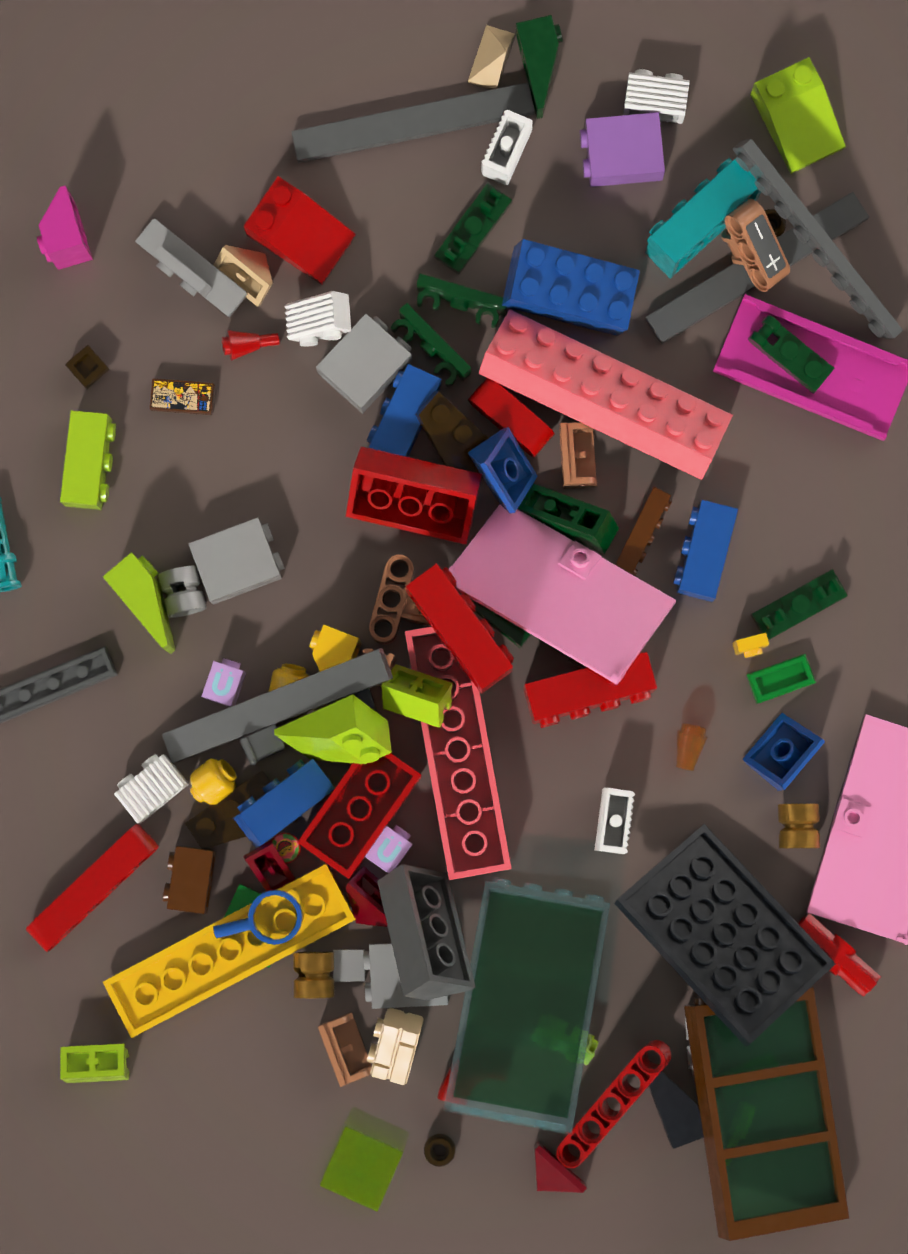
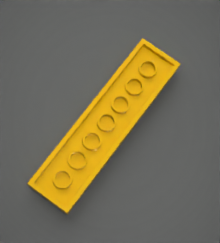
[103,864,356,1038]

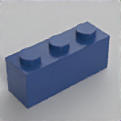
[367,364,442,457]
[673,500,738,602]
[233,759,335,848]

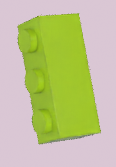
[60,410,116,510]

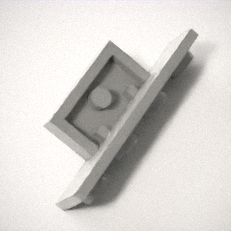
[135,219,247,318]

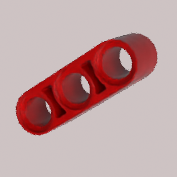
[467,378,555,457]

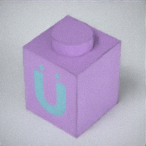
[201,658,246,707]
[365,825,413,873]

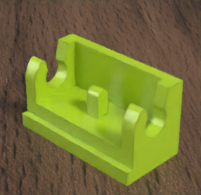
[381,664,453,728]
[60,1044,129,1083]

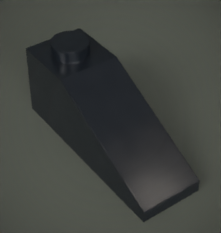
[649,1061,704,1149]

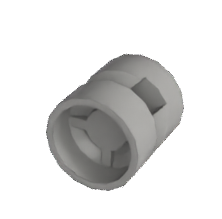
[158,565,206,618]

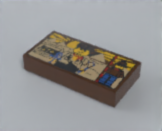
[150,379,215,415]

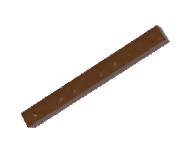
[568,487,672,668]

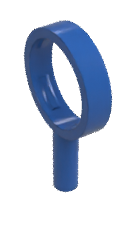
[213,890,303,945]

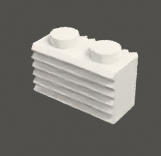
[623,69,690,124]
[481,110,533,185]
[284,291,351,347]
[114,754,189,824]
[594,787,635,854]

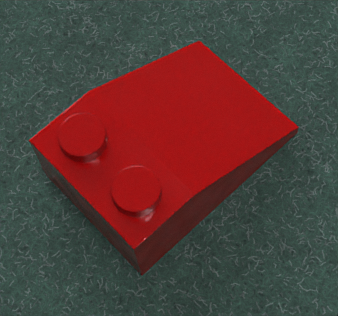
[244,176,356,285]

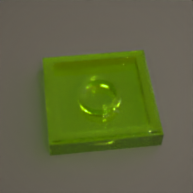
[320,1126,404,1212]

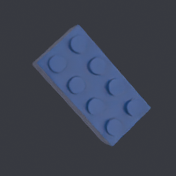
[502,239,640,336]

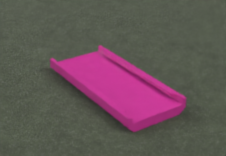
[713,294,908,441]

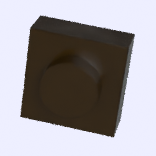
[65,345,110,390]

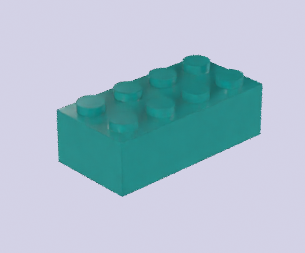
[645,158,761,279]

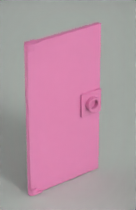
[449,505,676,685]
[806,714,908,945]

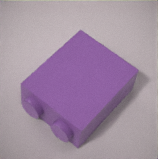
[580,112,665,187]

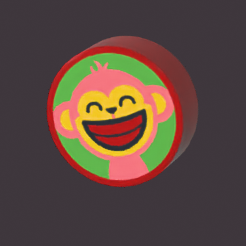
[271,833,301,864]

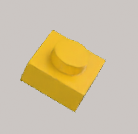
[732,633,769,658]

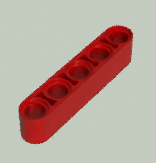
[25,823,159,952]
[556,1040,671,1168]

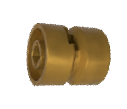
[778,804,820,848]
[293,952,334,999]

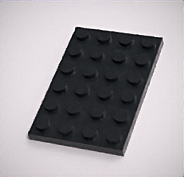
[614,824,835,1047]

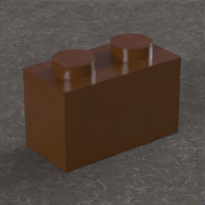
[163,846,217,914]

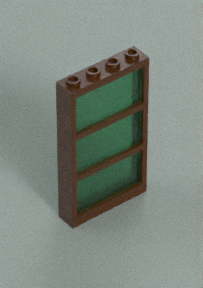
[684,987,849,1241]

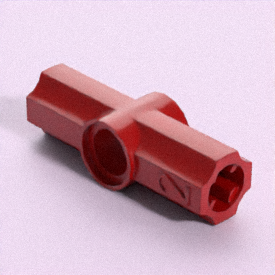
[798,913,881,997]

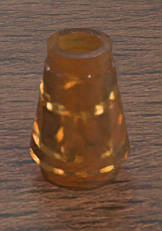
[676,723,708,771]

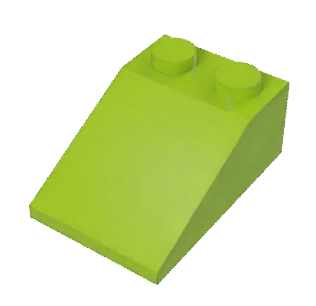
[750,57,846,174]
[103,552,175,654]
[274,694,392,764]

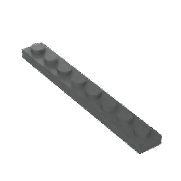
[732,139,903,338]

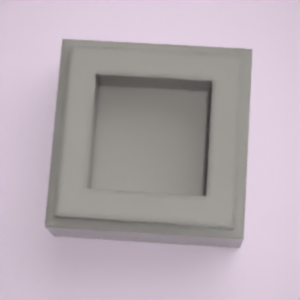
[333,949,365,982]

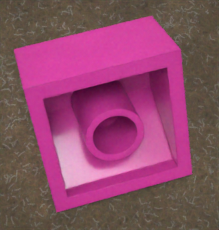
[37,185,93,270]

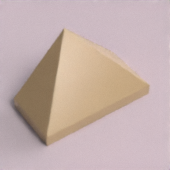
[468,25,515,90]
[213,245,273,307]

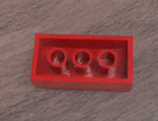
[345,446,482,544]
[406,563,514,694]
[523,652,657,728]
[297,753,422,879]

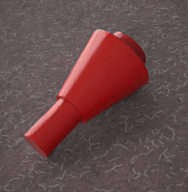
[222,330,280,361]

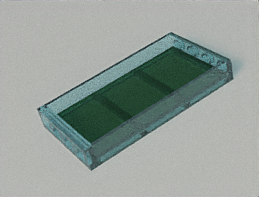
[444,878,610,1135]

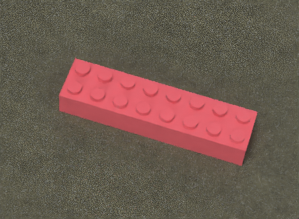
[478,309,733,480]
[405,627,511,880]

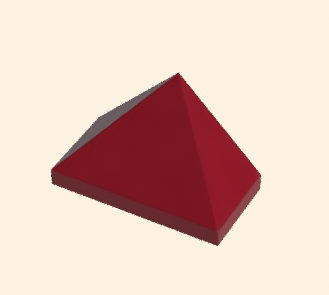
[243,840,296,892]
[346,866,387,927]
[534,1141,587,1193]

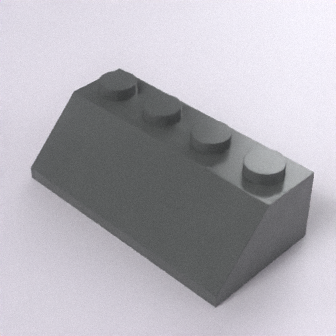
[377,864,476,1000]

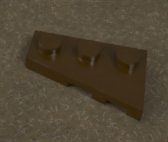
[415,391,488,479]
[185,770,298,849]

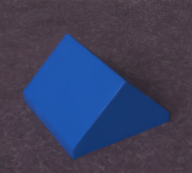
[468,427,538,513]
[742,713,825,791]

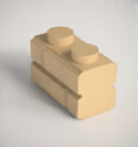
[367,1008,424,1085]

